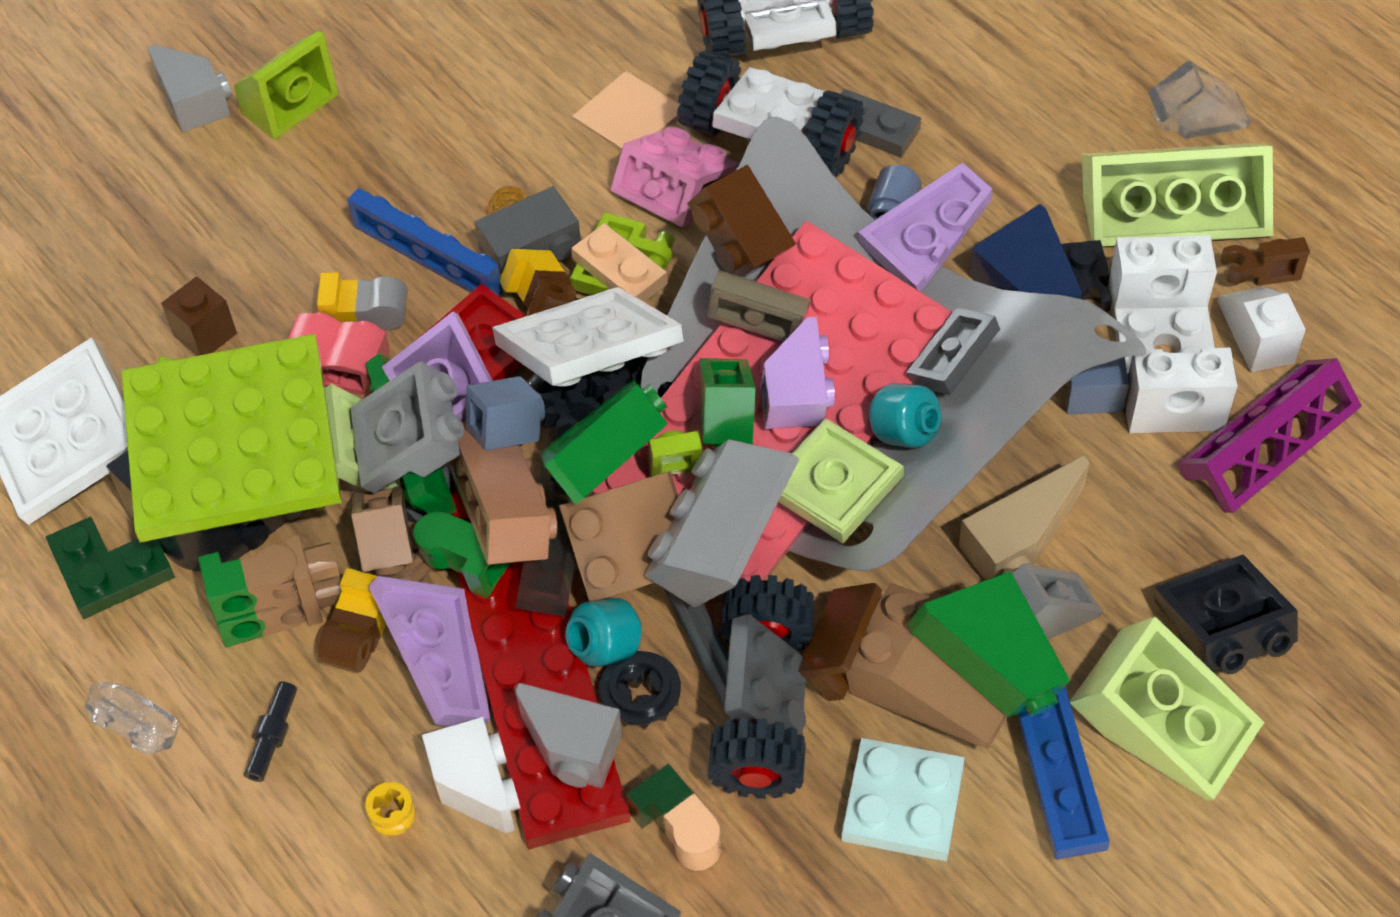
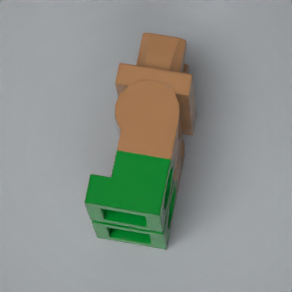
[198,535,342,648]

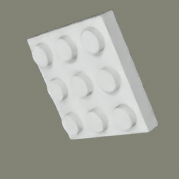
[492,287,684,386]
[0,337,128,525]

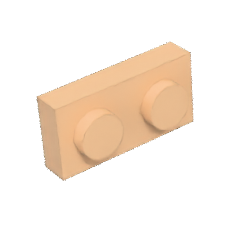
[571,223,668,302]

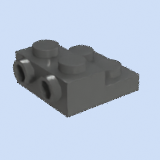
[535,853,682,917]

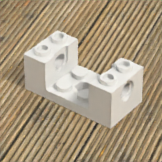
[1108,235,1237,433]

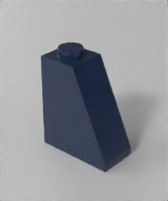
[969,204,1082,299]

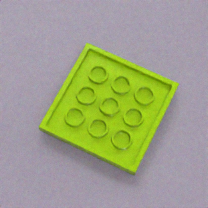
[121,334,342,542]

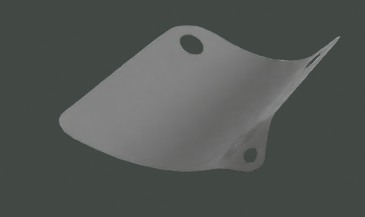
[641,117,1147,571]

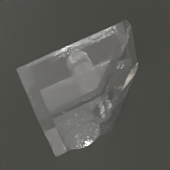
[1148,60,1252,139]

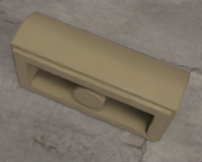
[706,270,811,342]

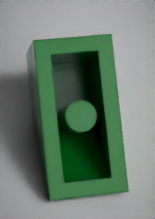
[699,358,756,449]

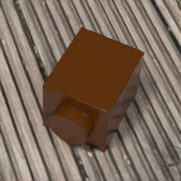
[161,276,237,356]

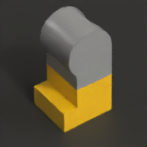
[317,272,408,330]

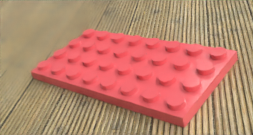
[587,220,953,582]

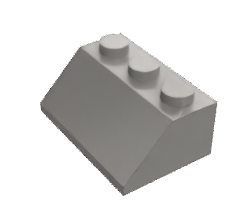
[644,440,799,608]

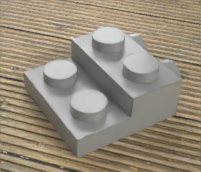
[350,361,464,494]

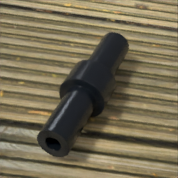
[244,681,298,782]

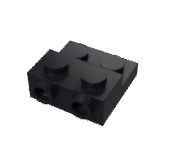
[1154,554,1298,674]

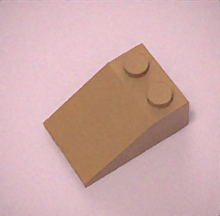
[845,583,1007,750]

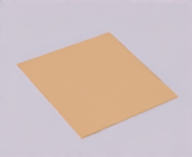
[572,71,680,149]

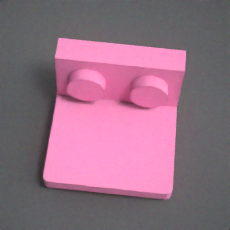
[610,127,738,228]

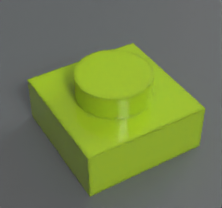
[647,430,703,477]

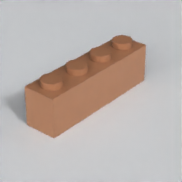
[448,421,557,564]

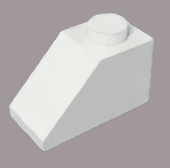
[1217,287,1306,373]

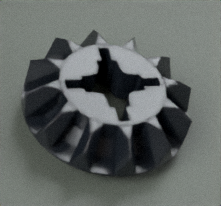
[599,651,681,729]

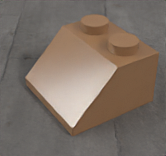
[560,471,678,601]

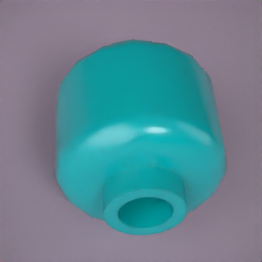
[868,383,942,448]
[566,598,642,667]

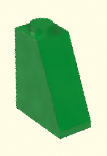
[540,380,668,505]
[907,571,1071,717]

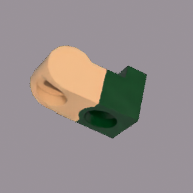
[626,763,721,871]

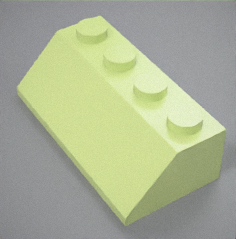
[1082,143,1273,247]

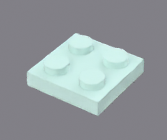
[842,738,965,862]

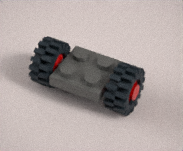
[708,575,815,799]

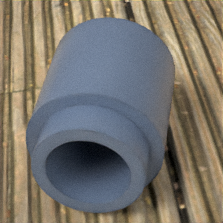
[867,165,922,220]

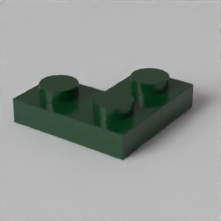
[45,516,176,620]

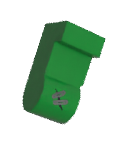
[413,511,511,599]

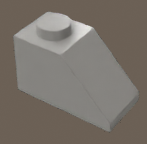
[147,45,232,132]
[1012,564,1103,639]
[516,683,622,788]

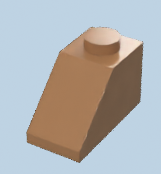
[351,486,413,576]

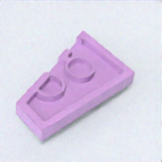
[858,162,992,292]
[368,576,490,726]

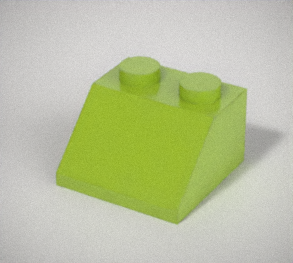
[233,30,339,140]

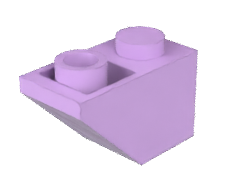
[760,317,835,429]

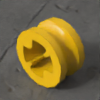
[365,782,416,836]

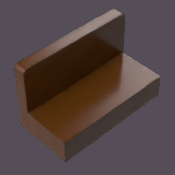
[798,583,882,701]

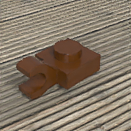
[1220,237,1310,286]

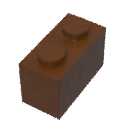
[687,164,796,278]

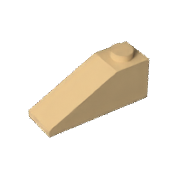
[959,455,1090,581]

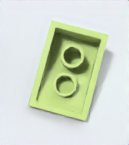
[1070,617,1264,801]

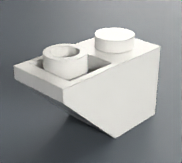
[422,717,520,834]

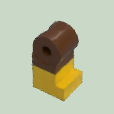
[499,249,576,316]
[318,568,386,673]

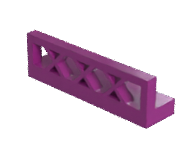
[1177,358,1362,513]

